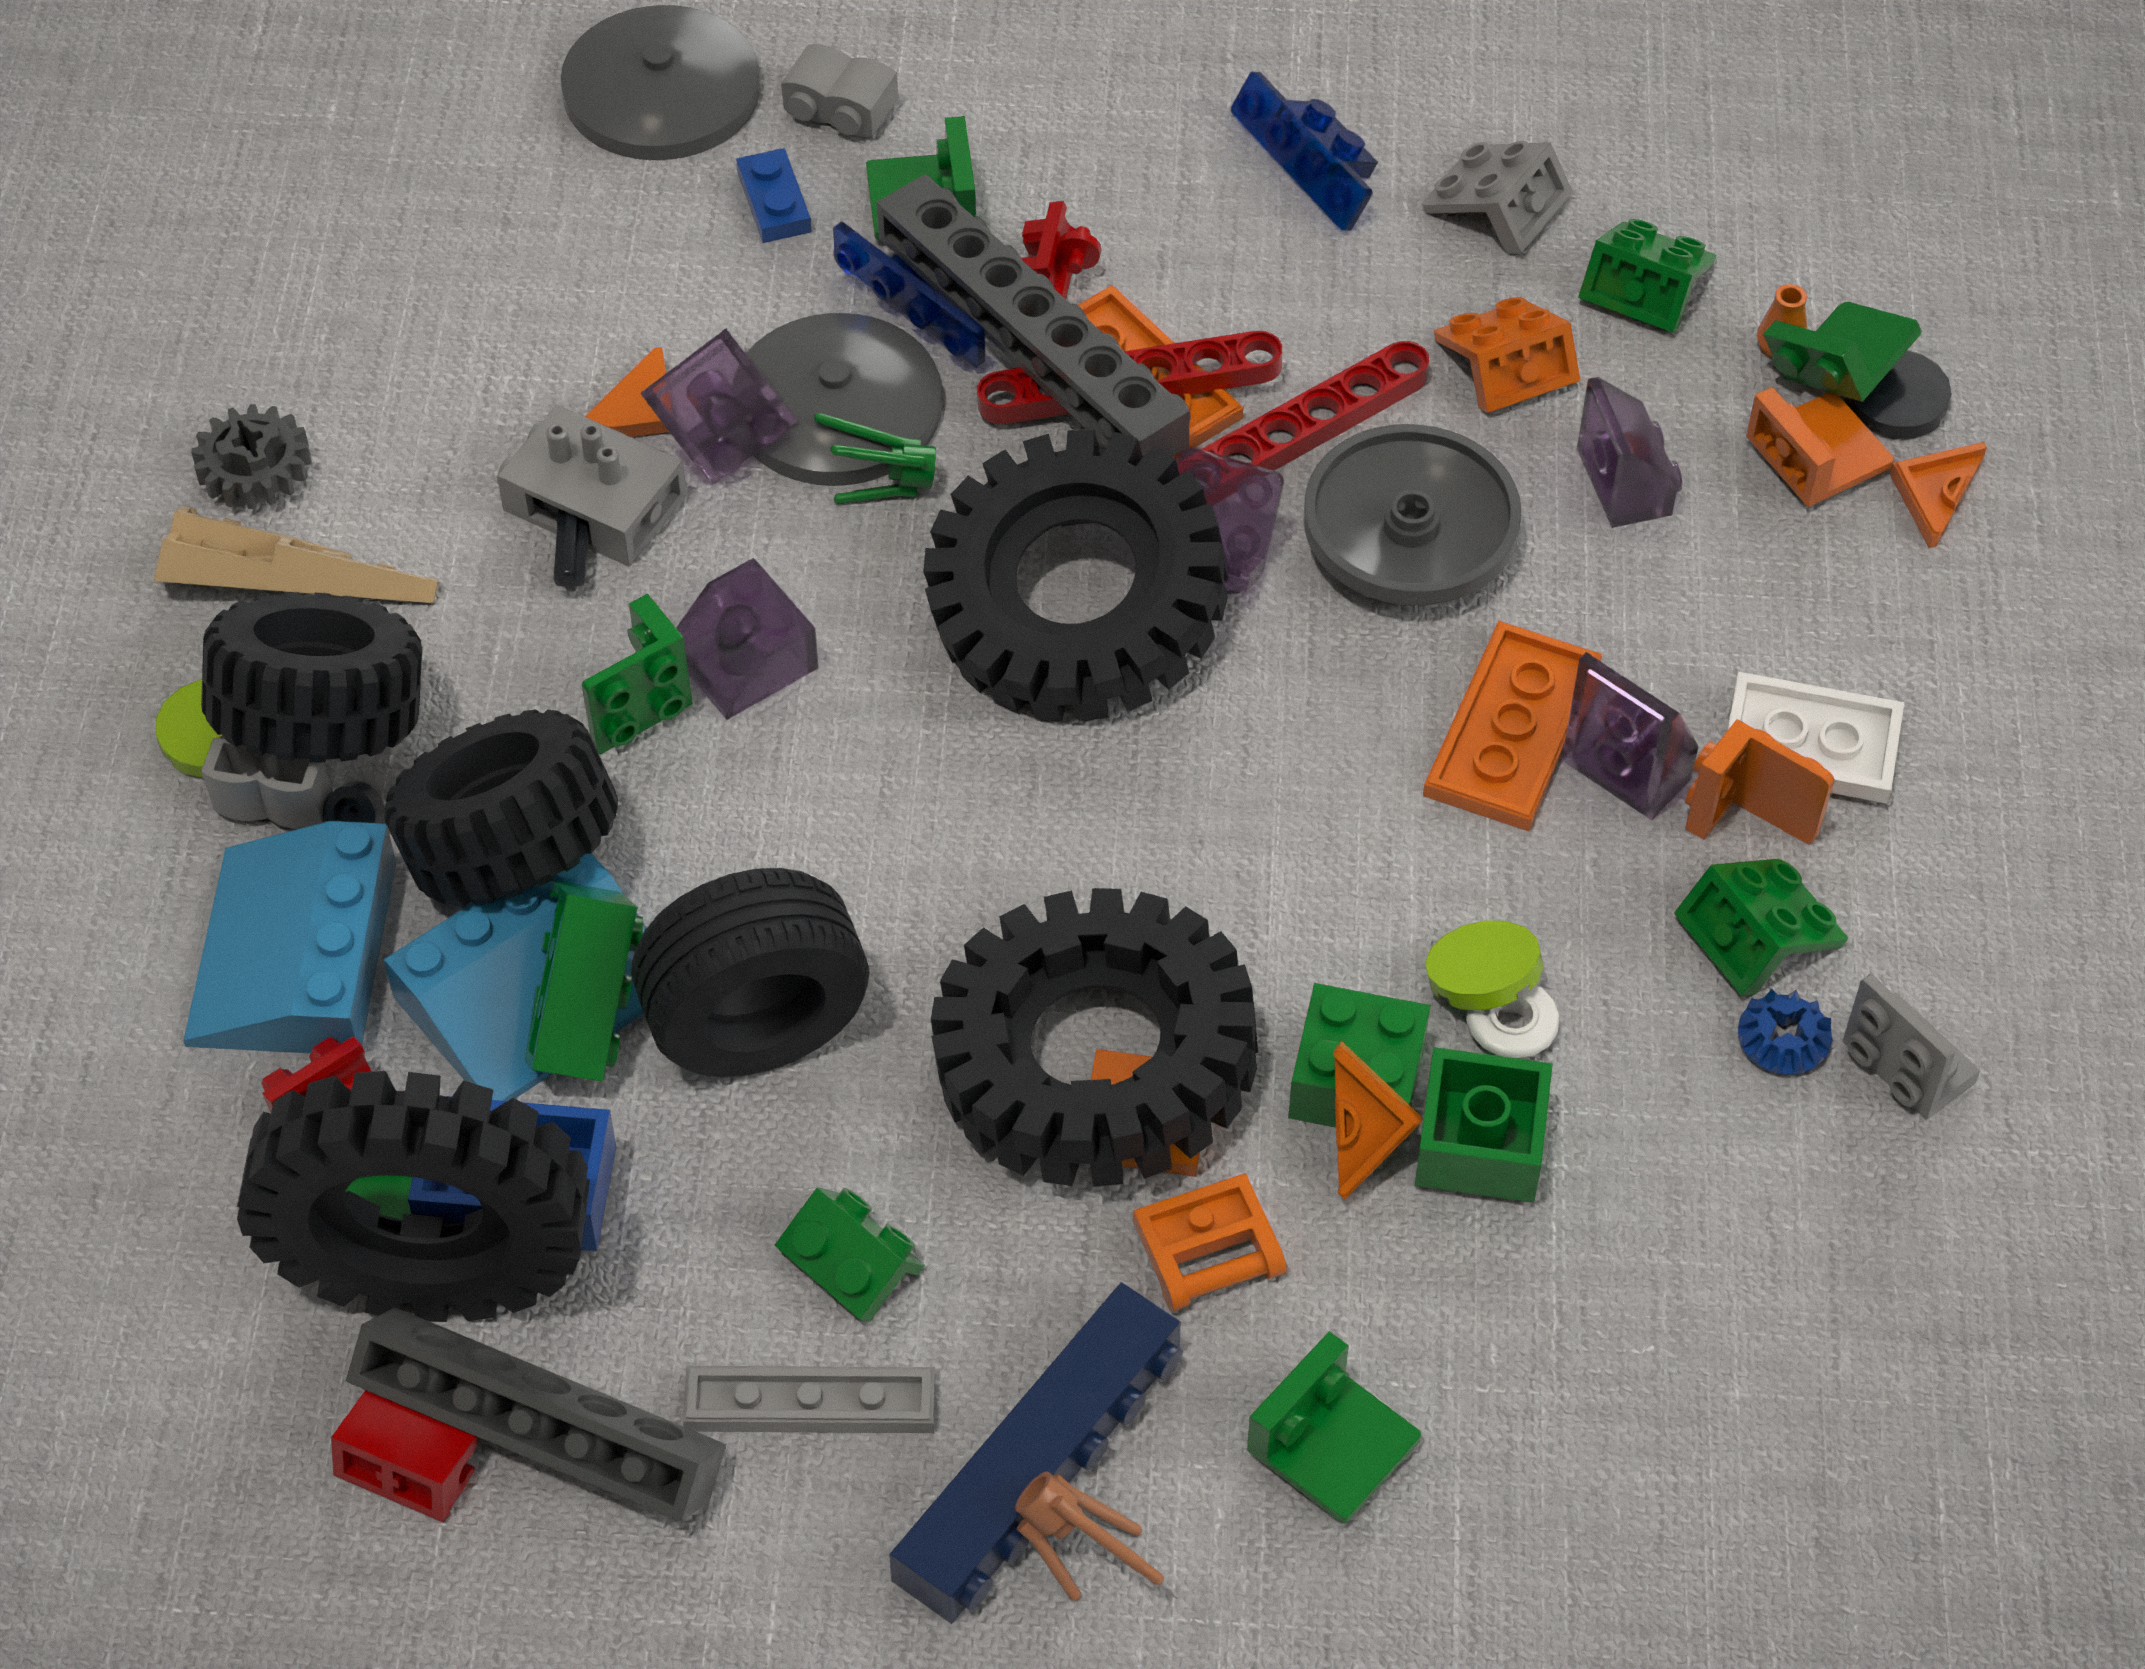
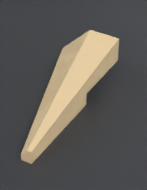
[154,505,439,603]

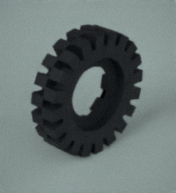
[923,430,1229,722]
[931,888,1258,1187]
[237,1071,590,1322]

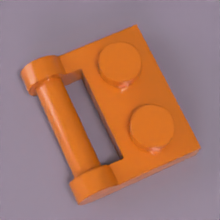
[1133,1173,1287,1312]

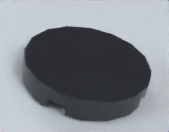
[1844,350,1952,439]

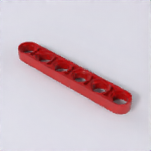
[977,331,1282,424]
[1177,341,1429,505]

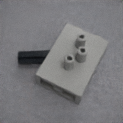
[497,404,687,591]

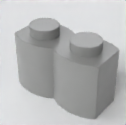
[781,44,899,137]
[202,736,333,829]

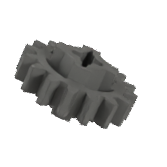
[191,404,312,509]

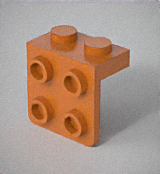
[1685,719,1835,844]

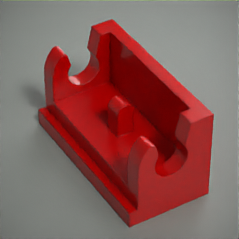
[331,1390,478,1523]

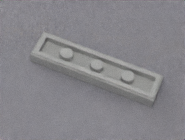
[683,1366,935,1433]

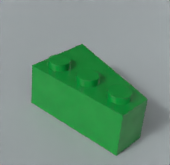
[525,880,643,1081]

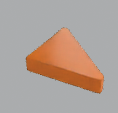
[585,347,675,437]
[1890,442,1987,548]
[1333,1041,1423,1200]

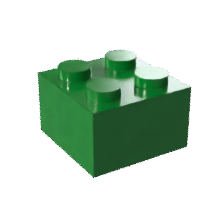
[1288,983,1431,1141]
[1414,1047,1553,1203]

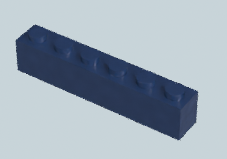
[889,1282,1183,1624]

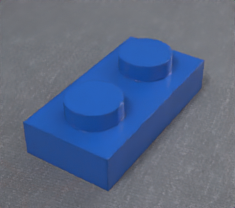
[736,148,812,243]

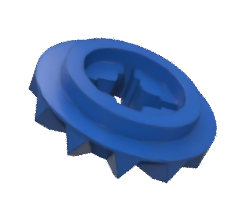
[1738,989,1833,1075]

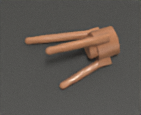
[1015,1471,1164,1601]

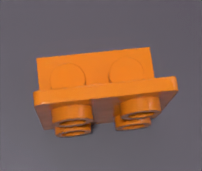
[1434,297,1581,413]
[1746,387,1894,507]

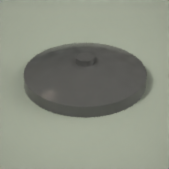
[561,5,760,160]
[731,313,942,486]
[1303,424,1521,605]

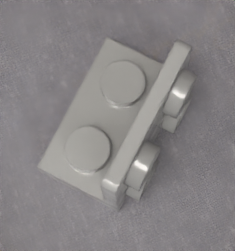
[1422,141,1573,253]
[1842,974,1980,1120]

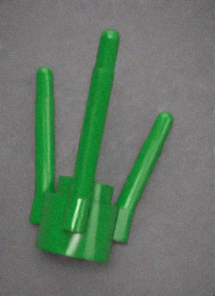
[814,413,936,504]

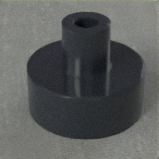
[323,781,385,824]

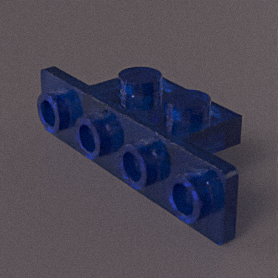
[1231,71,1378,231]
[833,221,985,368]

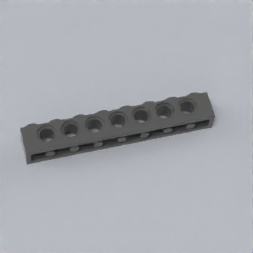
[876,174,1191,457]

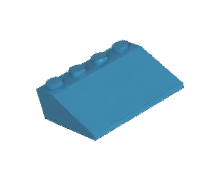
[183,821,396,1054]
[384,853,647,1101]

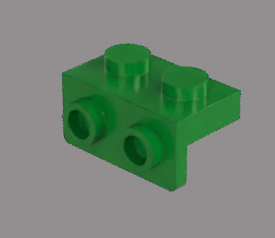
[774,1187,925,1322]

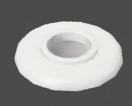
[1466,985,1560,1058]

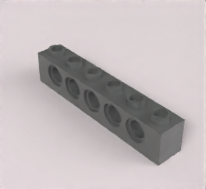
[345,1307,727,1522]

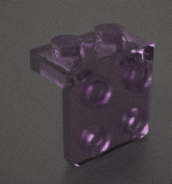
[1177,447,1284,594]

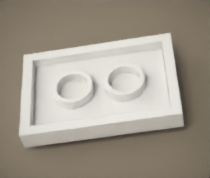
[1727,671,1905,804]

